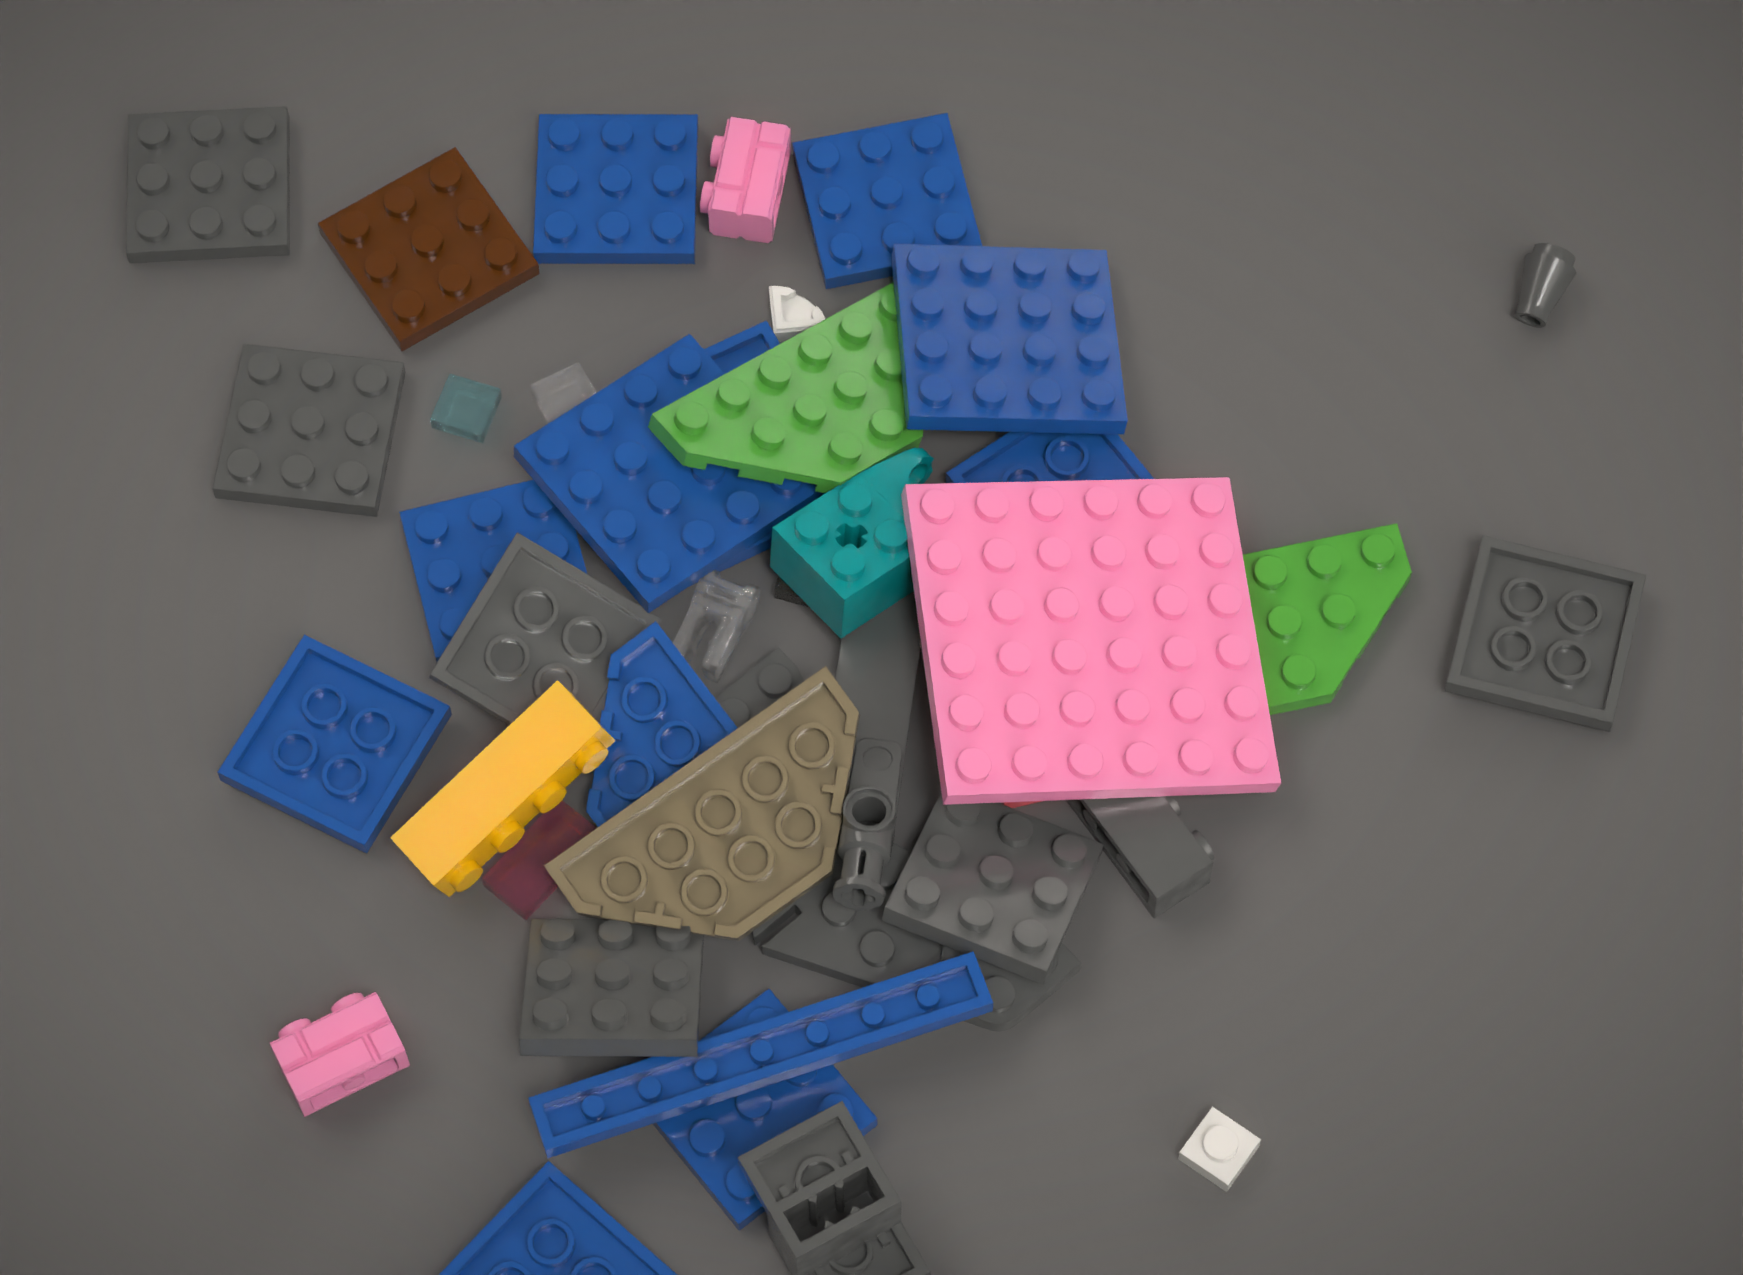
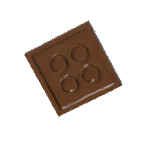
[318,147,540,352]

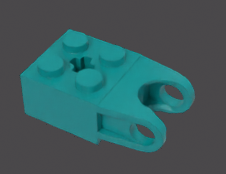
[770,448,934,638]

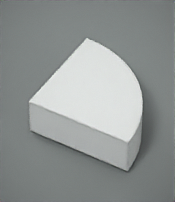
[769,286,825,342]

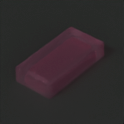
[482,800,596,921]

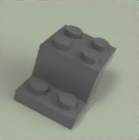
[738,1101,931,1275]

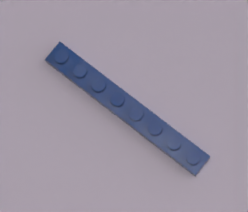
[528,951,993,1159]

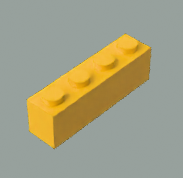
[390,680,616,897]

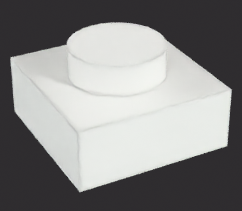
[1178,1107,1261,1192]

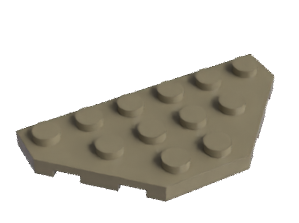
[544,666,860,941]

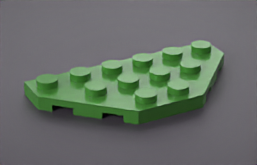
[648,282,923,493]
[1243,523,1412,715]

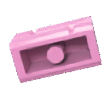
[700,117,791,243]
[270,992,410,1117]

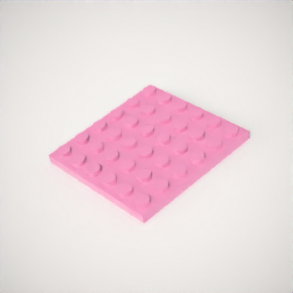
[901,477,1281,805]

